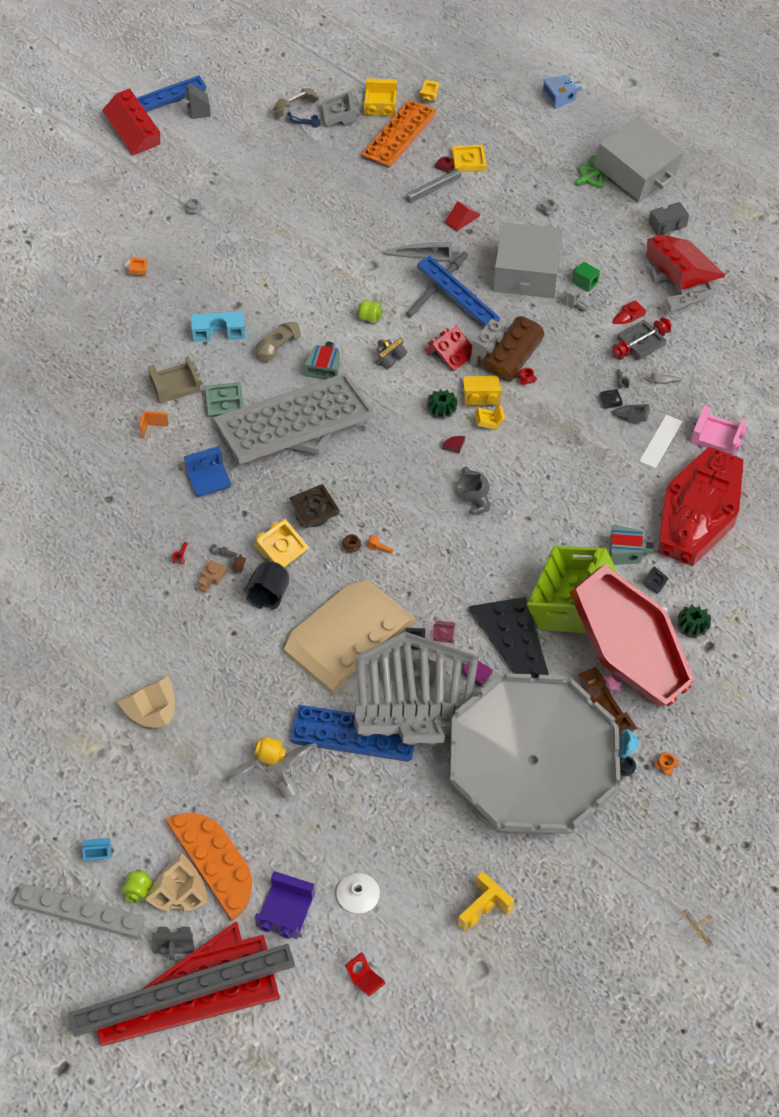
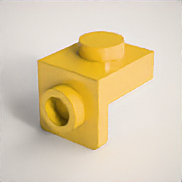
[419,80,440,102]
[475,405,505,430]

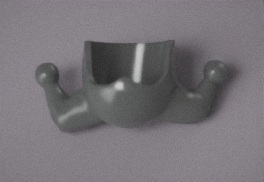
[457,467,490,515]

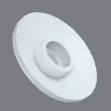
[336,873,380,914]

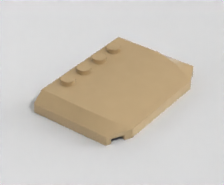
[284,580,417,695]

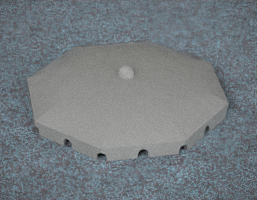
[450,673,620,834]

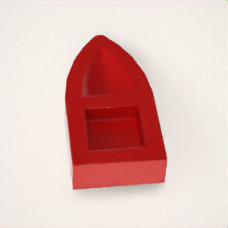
[612,300,646,324]

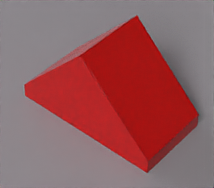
[445,201,480,232]

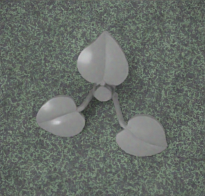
[226,743,317,798]

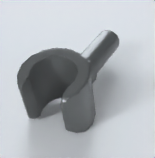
[616,369,630,389]

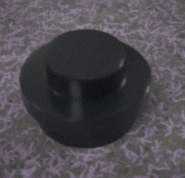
[620,756,636,776]

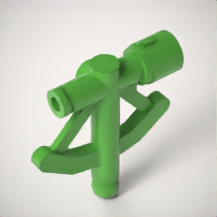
[575,155,611,188]

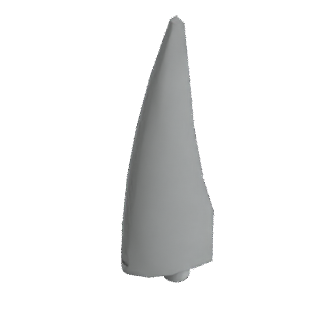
[385,242,460,260]

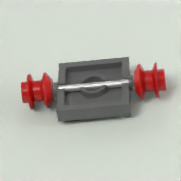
[612,317,672,360]

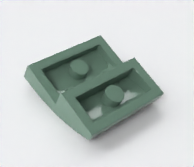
[205,382,244,417]

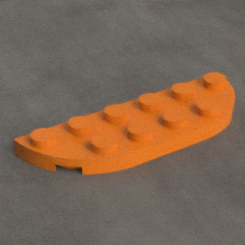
[166,813,253,922]

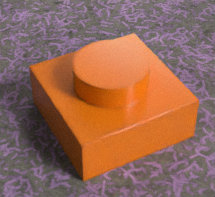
[129,257,147,276]

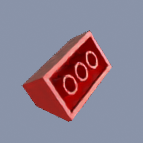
[102,88,161,156]

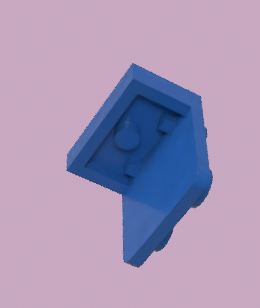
[184,446,231,497]

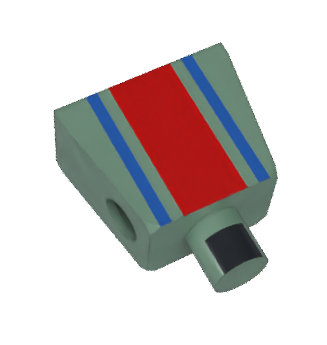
[305,341,340,380]
[610,525,654,565]

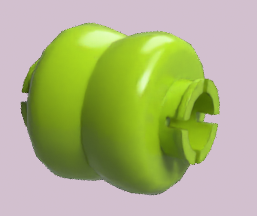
[357,300,383,323]
[121,870,152,904]

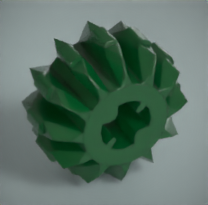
[427,388,457,419]
[677,604,711,638]

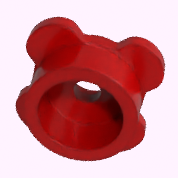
[517,367,537,385]

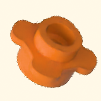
[654,752,679,775]

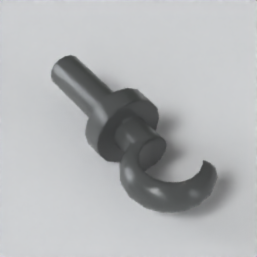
[210,544,237,557]

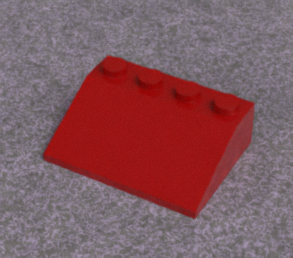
[646,235,725,290]

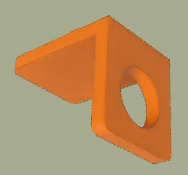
[139,411,169,438]

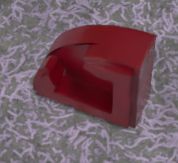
[442,436,466,454]

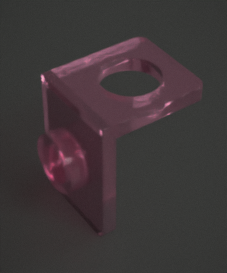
[433,621,455,643]

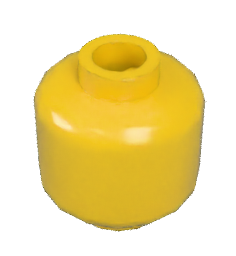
[254,736,286,765]

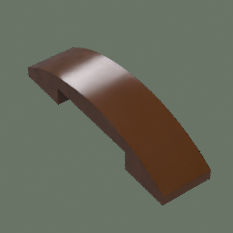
[578,667,637,737]

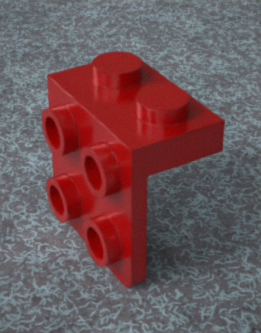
[425,325,473,371]

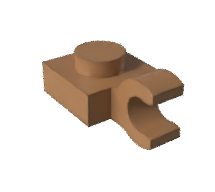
[198,560,228,593]

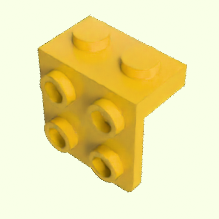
[463,376,502,405]

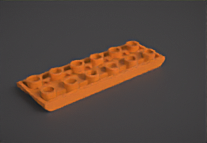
[361,100,436,167]

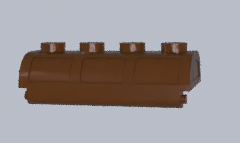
[480,316,544,382]

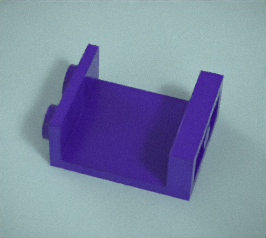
[255,871,315,939]

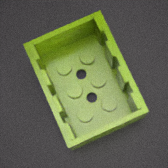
[527,546,618,633]

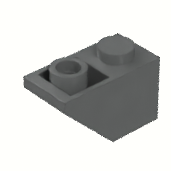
[185,84,211,119]

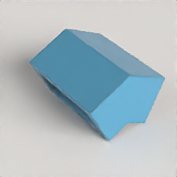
[82,838,112,861]

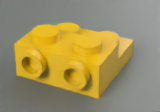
[254,519,309,567]

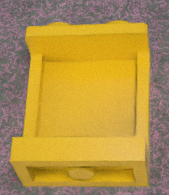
[364,78,397,116]

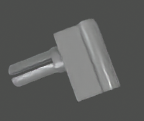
[565,286,589,311]

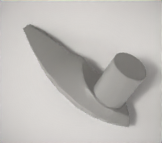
[648,368,682,383]

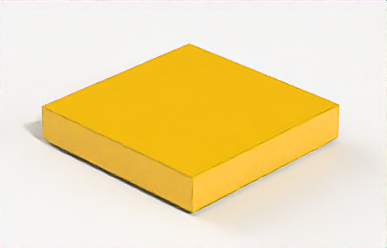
[451,145,487,172]

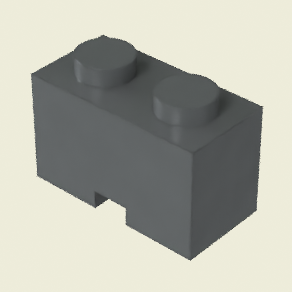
[649,202,689,235]

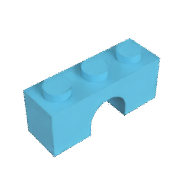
[191,311,245,342]

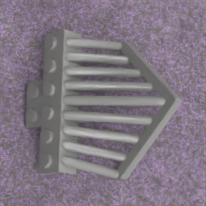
[354,632,478,745]

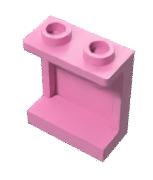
[691,406,747,455]

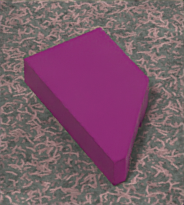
[463,661,493,687]

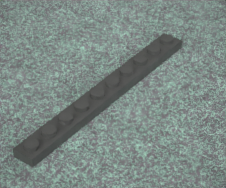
[68,943,295,1037]

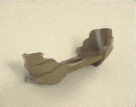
[273,88,319,119]
[255,322,301,363]

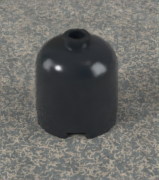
[244,561,290,610]

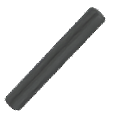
[406,169,461,202]

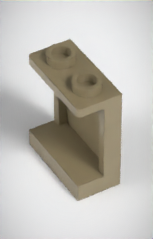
[148,356,202,403]

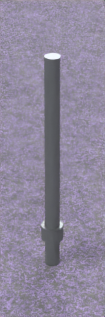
[406,251,468,318]

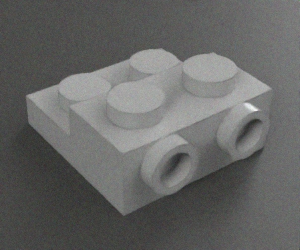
[322,90,361,127]
[470,319,504,367]

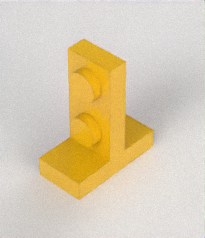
[458,871,514,931]

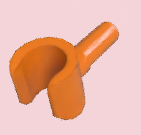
[368,535,394,553]

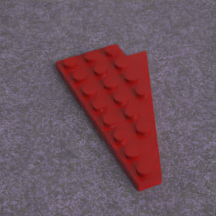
[98,922,280,1047]

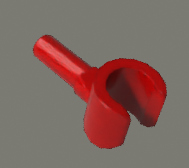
[172,542,188,564]

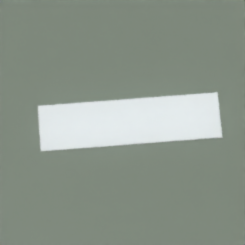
[639,415,683,468]

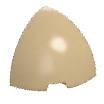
[117,676,175,728]
[145,852,208,912]

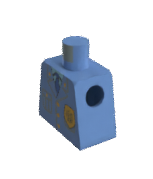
[543,75,582,109]

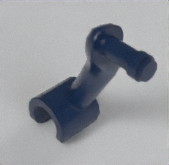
[287,112,320,128]

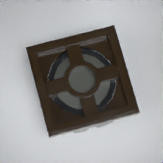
[289,484,340,528]

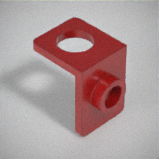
[345,952,386,996]

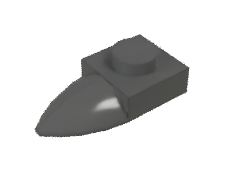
[612,404,650,422]

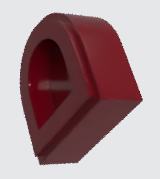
[435,156,454,173]

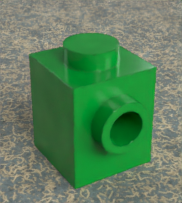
[572,262,600,292]

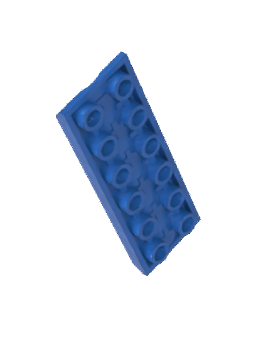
[290,705,415,762]

